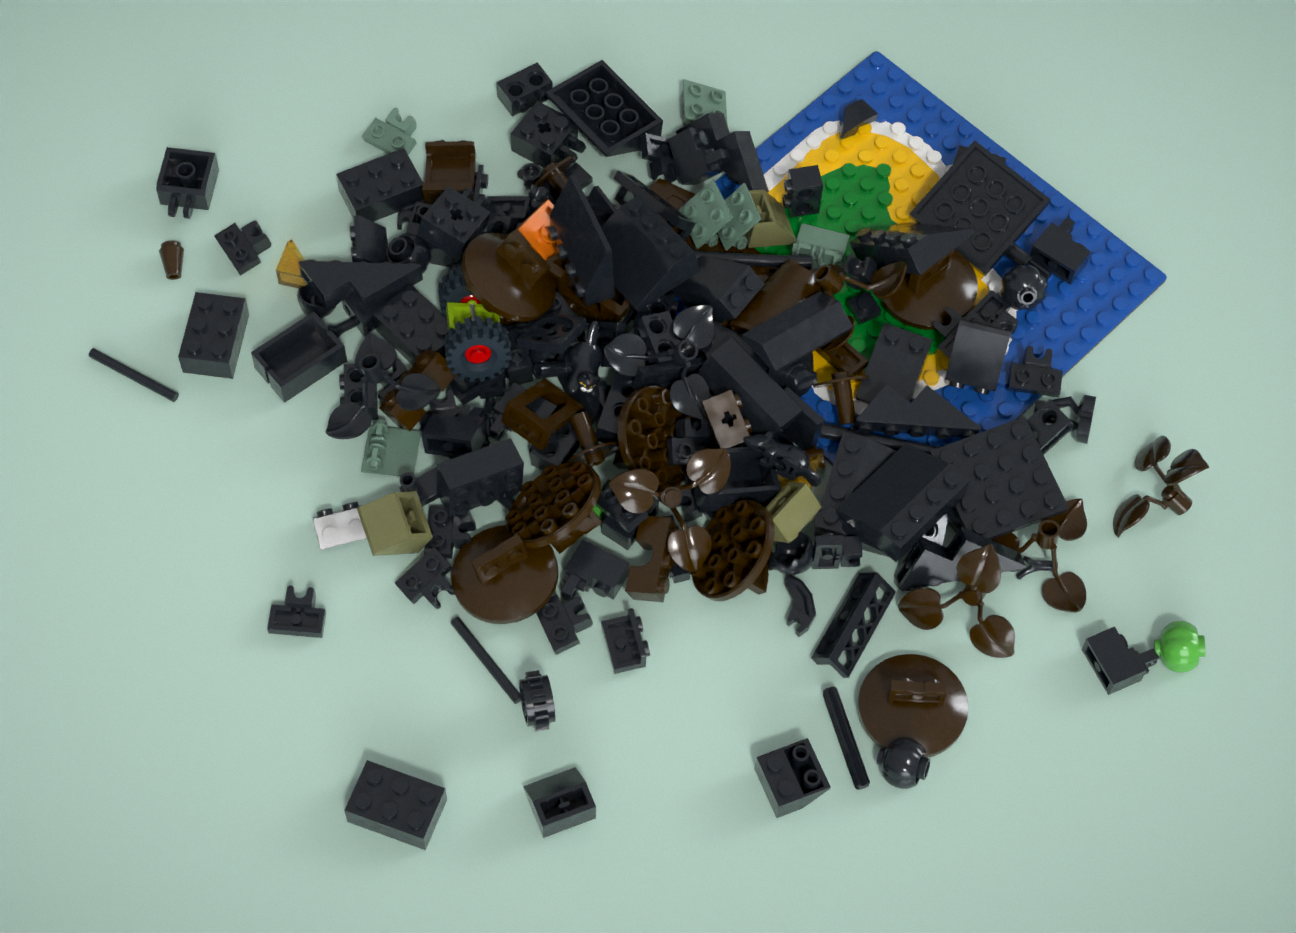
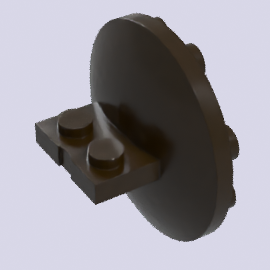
[461,229,555,322]
[880,249,978,330]
[613,386,692,491]
[505,461,602,554]
[691,500,775,601]
[451,525,559,624]
[858,654,968,758]

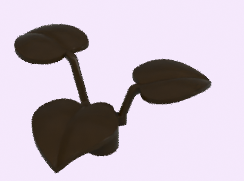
[814,261,907,352]
[1113,436,1209,538]
[609,448,731,572]
[992,498,1087,613]
[898,544,1015,658]

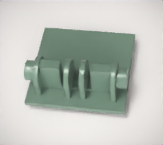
[682,79,728,126]
[679,180,733,249]
[717,183,762,251]
[792,223,850,269]
[361,419,421,476]

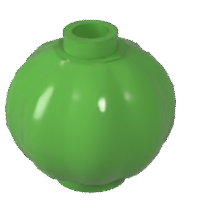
[1154,621,1206,673]

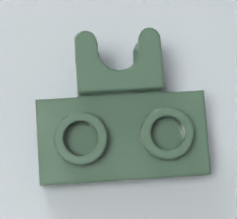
[362,108,417,155]

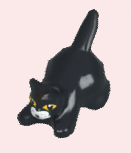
[564,321,603,398]

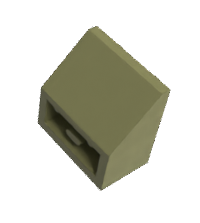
[744,190,796,248]
[765,481,822,543]
[357,491,433,556]

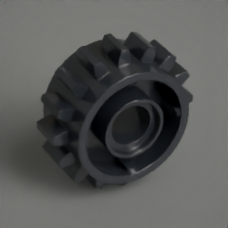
[519,670,555,732]

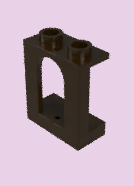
[501,378,584,451]

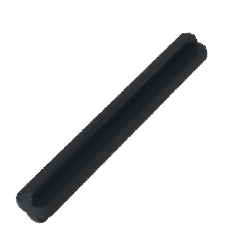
[823,686,870,790]

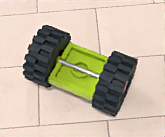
[438,265,511,382]

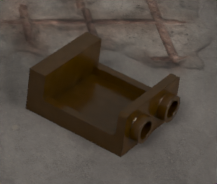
[422,140,476,205]

